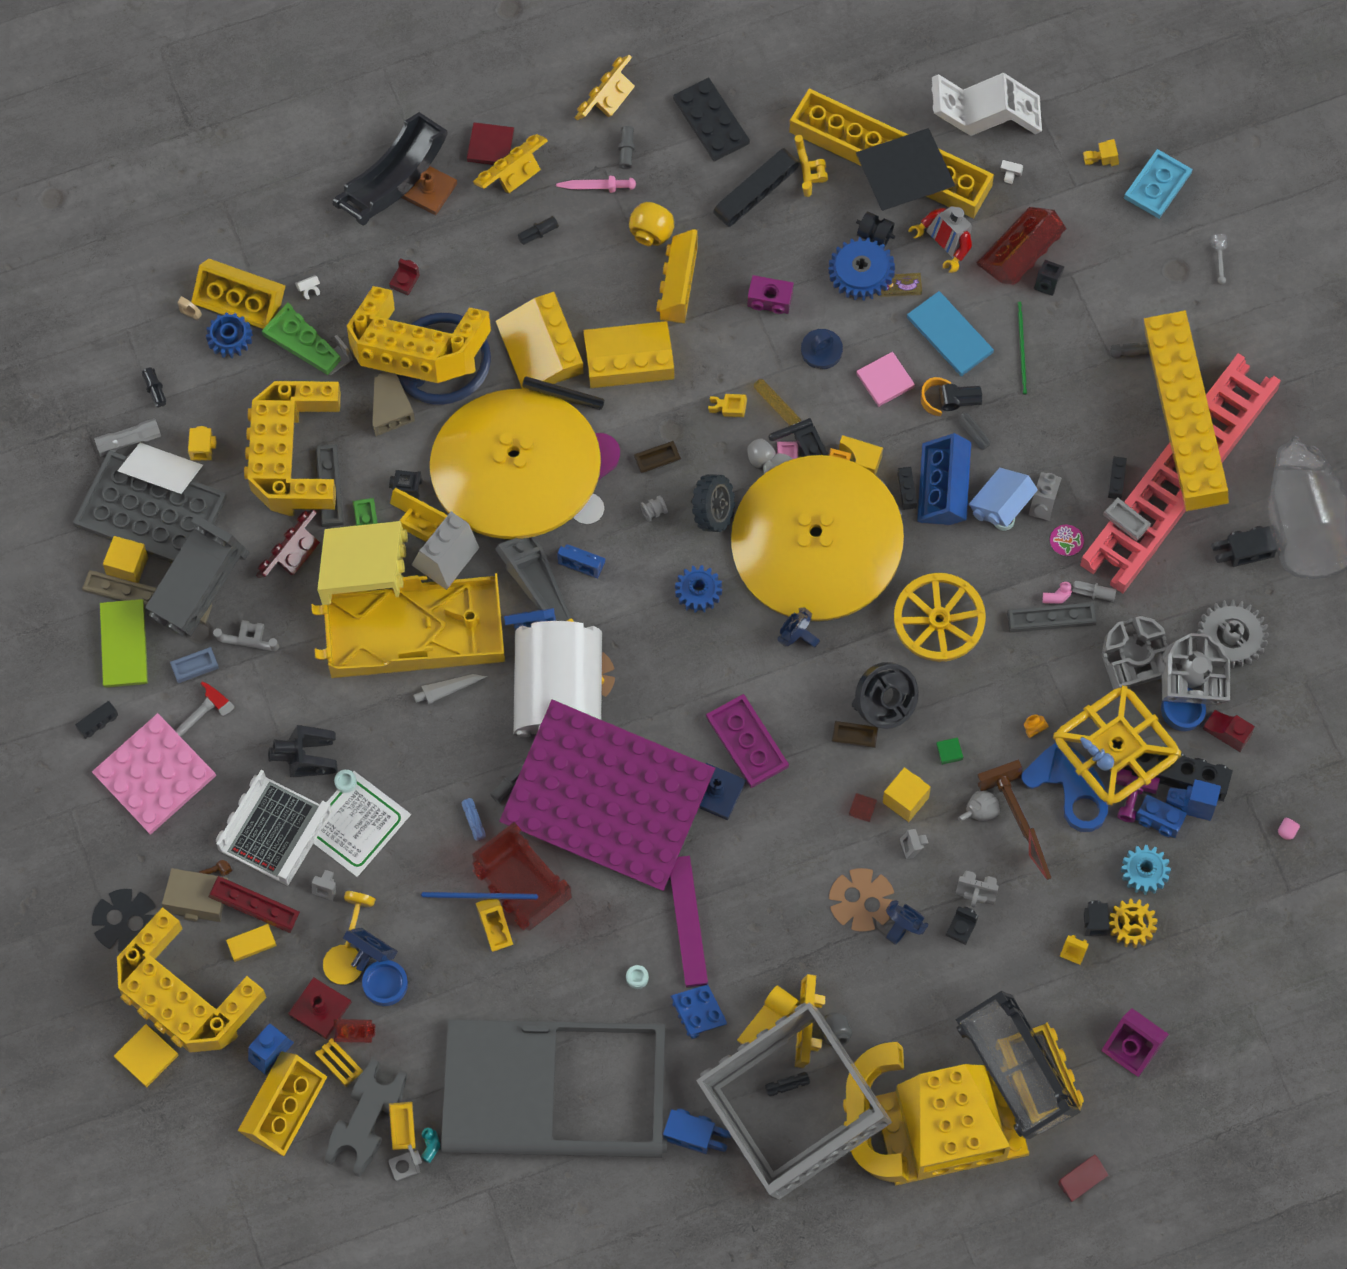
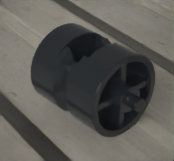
[856,211,896,246]

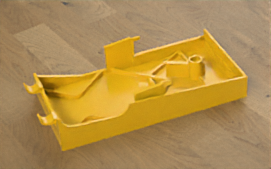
[311,573,505,678]

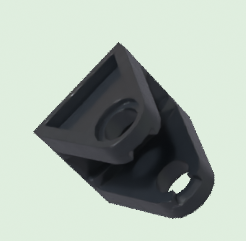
[268,725,338,777]

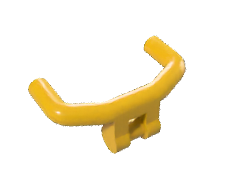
[795,135,828,197]

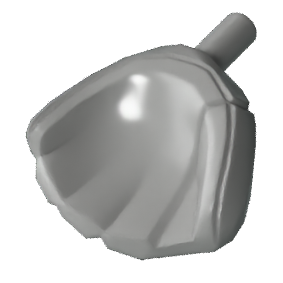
[958,790,1000,822]

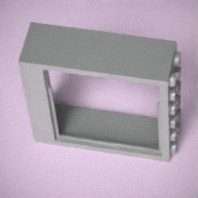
[696,1002,892,1200]

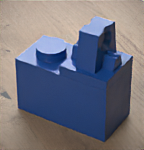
[1166,779,1221,821]

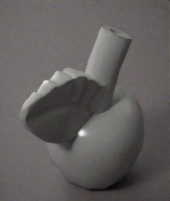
[747,439,793,474]

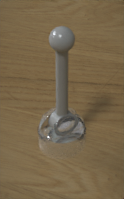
[1210,234,1228,284]

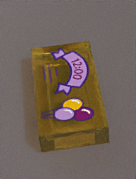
[880,273,922,297]

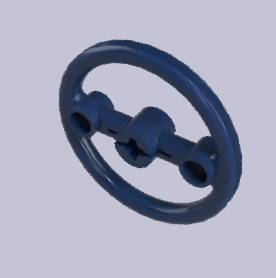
[396,313,491,405]

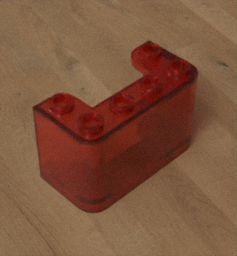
[472,822,572,931]

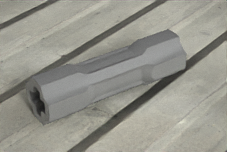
[94,418,161,457]

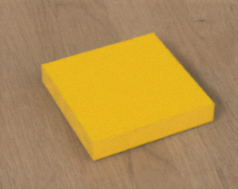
[114,1024,179,1088]

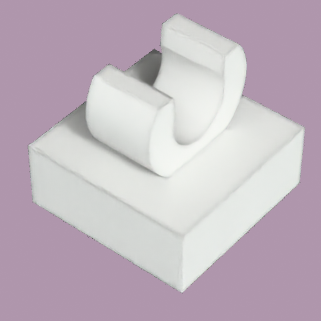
[1001,160,1023,184]
[295,275,320,300]

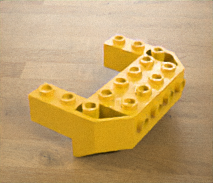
[347,286,491,383]
[244,381,341,516]
[117,907,267,1052]

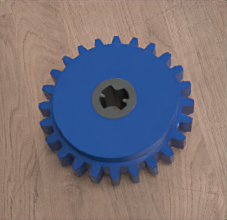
[828,237,895,301]

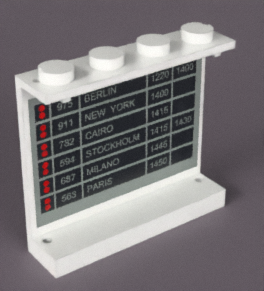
[216,770,332,886]

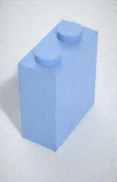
[969,468,1038,527]

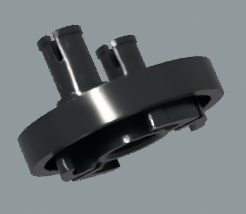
[852,662,919,729]

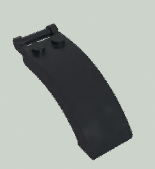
[332,112,448,226]

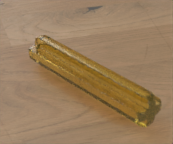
[754,379,801,425]

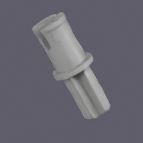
[1072,581,1116,602]

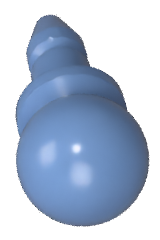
[1080,737,1114,771]

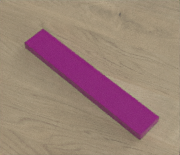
[670,856,708,988]

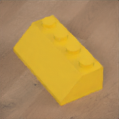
[656,229,698,323]
[191,259,285,329]
[238,1051,327,1156]

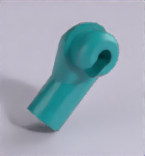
[421,1127,441,1163]

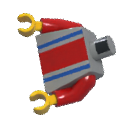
[908,206,972,273]

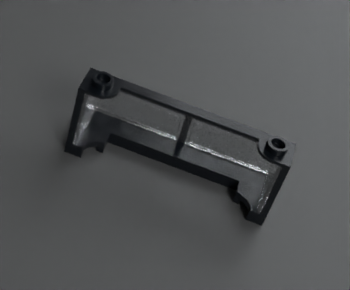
[955,991,1081,1139]

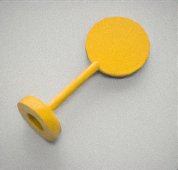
[323,891,376,985]

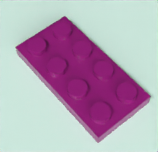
[706,694,789,788]

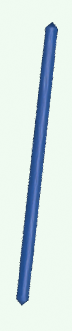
[421,892,538,900]

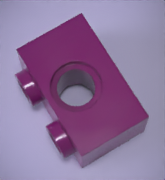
[747,275,794,314]

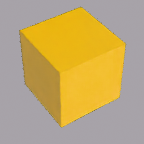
[103,536,148,583]
[883,767,931,822]

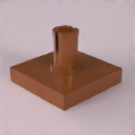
[401,166,457,215]

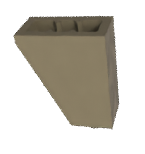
[372,371,415,436]

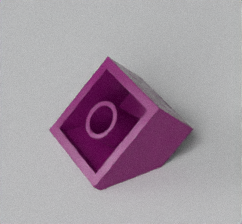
[1101,1008,1169,1077]

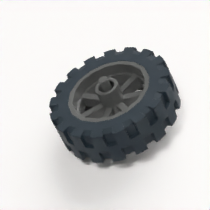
[692,474,735,532]

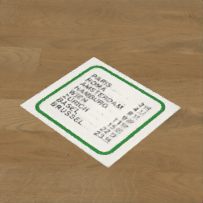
[314,771,411,877]

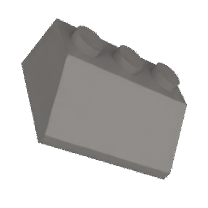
[412,511,479,590]

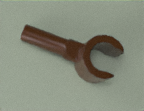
[199,860,232,876]

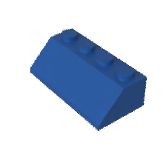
[917,433,971,525]

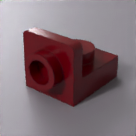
[389,258,420,296]

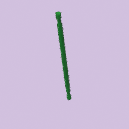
[1017,302,1027,395]

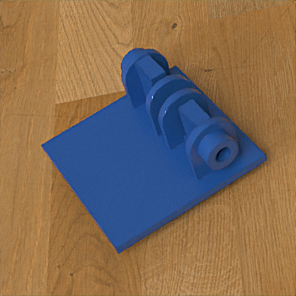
[671,985,728,1039]

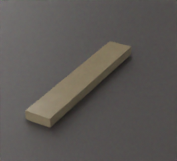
[82,570,213,625]

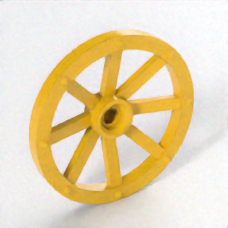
[894,573,986,662]

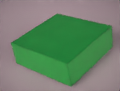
[936,737,963,765]

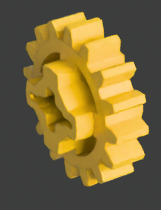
[1109,898,1158,948]

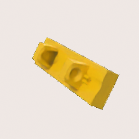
[795,974,825,1068]

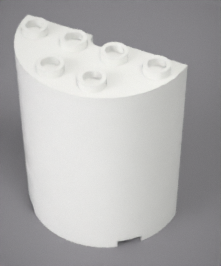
[513,621,602,737]

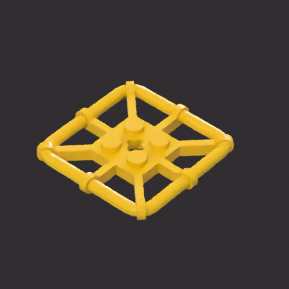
[1053,685,1181,806]

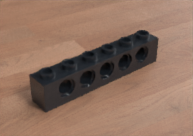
[1096,740,1233,802]

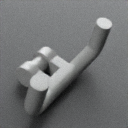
[213,620,279,651]

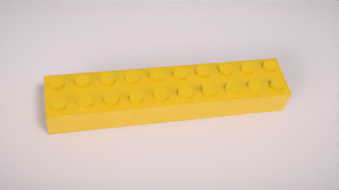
[789,88,994,219]
[1144,310,1229,511]

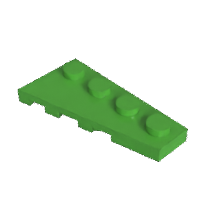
[262,302,341,375]

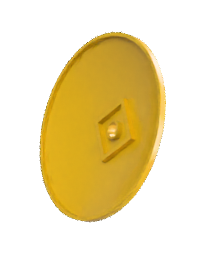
[430,389,601,539]
[731,455,904,621]

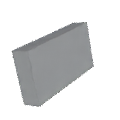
[1103,497,1151,542]

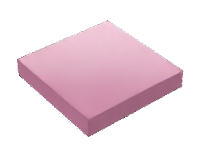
[856,352,915,407]

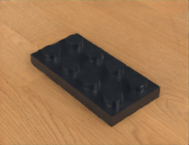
[673,77,750,162]

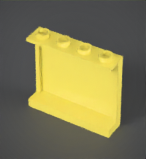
[317,521,408,605]

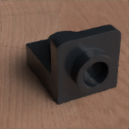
[1034,260,1065,296]
[946,906,978,945]

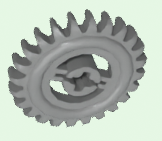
[1197,599,1269,668]

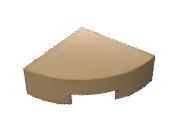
[178,296,202,320]

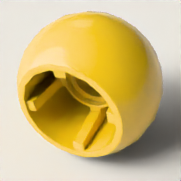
[629,202,674,246]

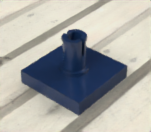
[699,763,746,820]
[343,928,398,971]

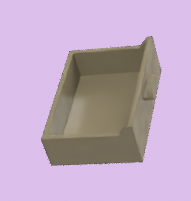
[162,868,228,922]

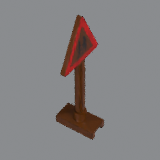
[978,759,1051,880]

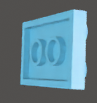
[1124,149,1193,219]

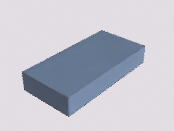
[170,647,219,683]

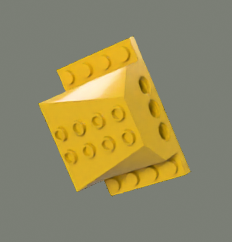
[876,1064,1029,1186]

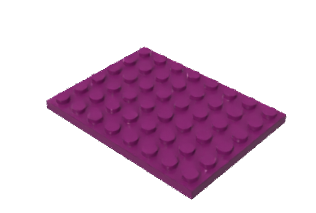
[499,699,715,891]

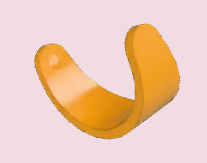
[921,377,951,416]

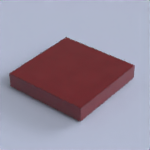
[467,122,514,165]

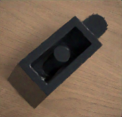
[1211,526,1277,567]

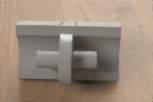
[955,871,999,908]

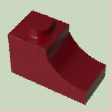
[1203,710,1255,752]

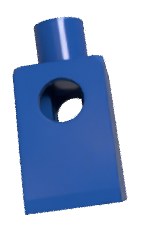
[248,1024,294,1075]

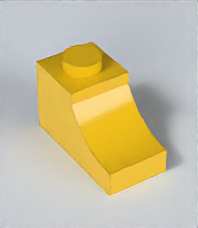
[839,435,883,475]
[475,899,513,952]

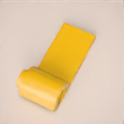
[737,985,800,1044]

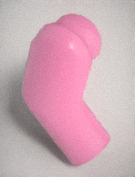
[1042,582,1072,604]

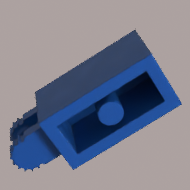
[663,1109,731,1154]

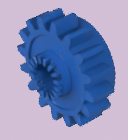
[206,312,253,358]
[675,565,722,613]

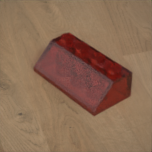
[976,207,1067,285]

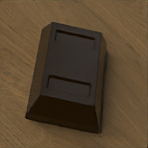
[634,441,681,473]
[832,721,879,748]

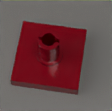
[288,977,352,1039]

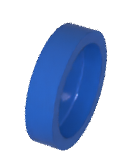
[1161,687,1206,731]
[362,960,408,1006]

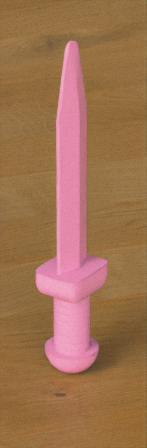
[556,176,636,193]

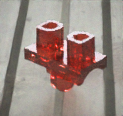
[334,1019,375,1043]

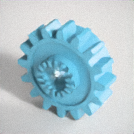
[1121,845,1171,895]

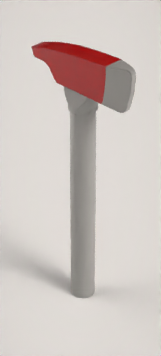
[175,681,235,737]

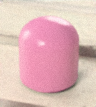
[1278,817,1300,840]

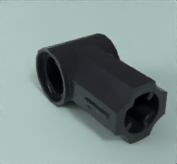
[939,384,982,411]

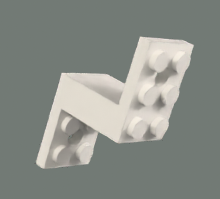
[932,73,1042,136]

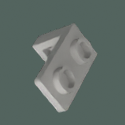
[1029,472,1062,521]

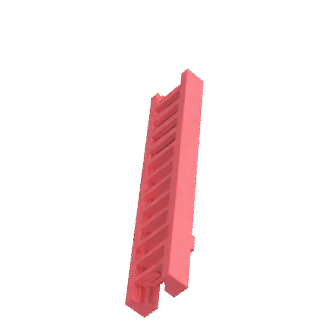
[1080,353,1281,594]

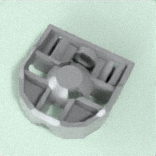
[1101,616,1178,690]
[1162,633,1230,705]

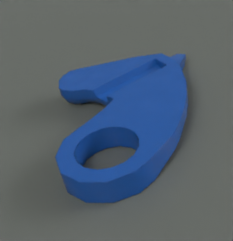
[1022,742,1108,832]

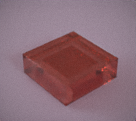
[849,793,877,822]

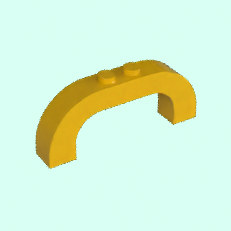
[843,1042,908,1182]

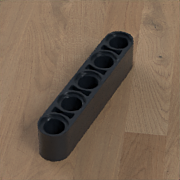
[713,148,800,227]

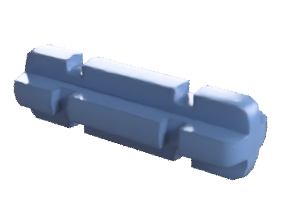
[462,798,486,841]

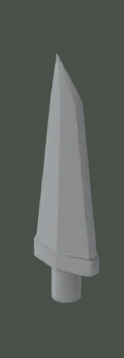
[413,674,488,704]

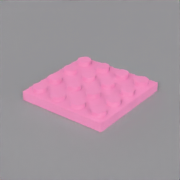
[92,713,217,835]

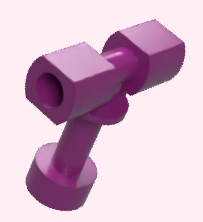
[1115,769,1160,823]

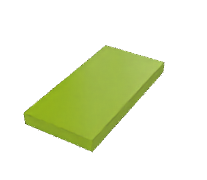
[100,599,148,688]

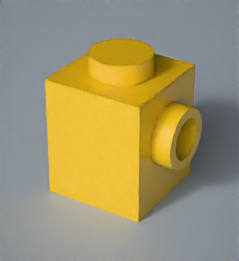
[188,426,217,460]

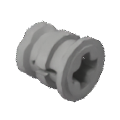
[640,495,668,522]

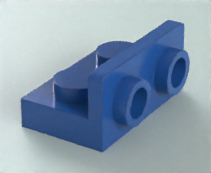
[557,544,606,579]
[504,608,556,631]
[1135,794,1187,838]

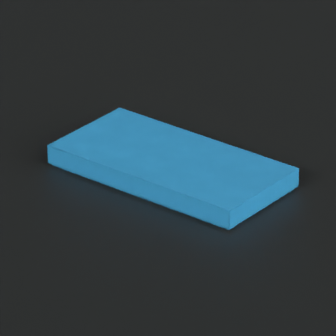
[907,291,994,376]

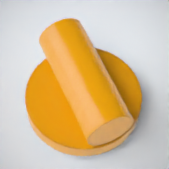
[1024,714,1049,738]

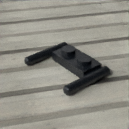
[768,418,829,457]

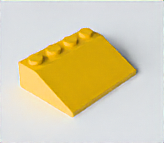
[496,292,584,389]
[583,321,674,388]

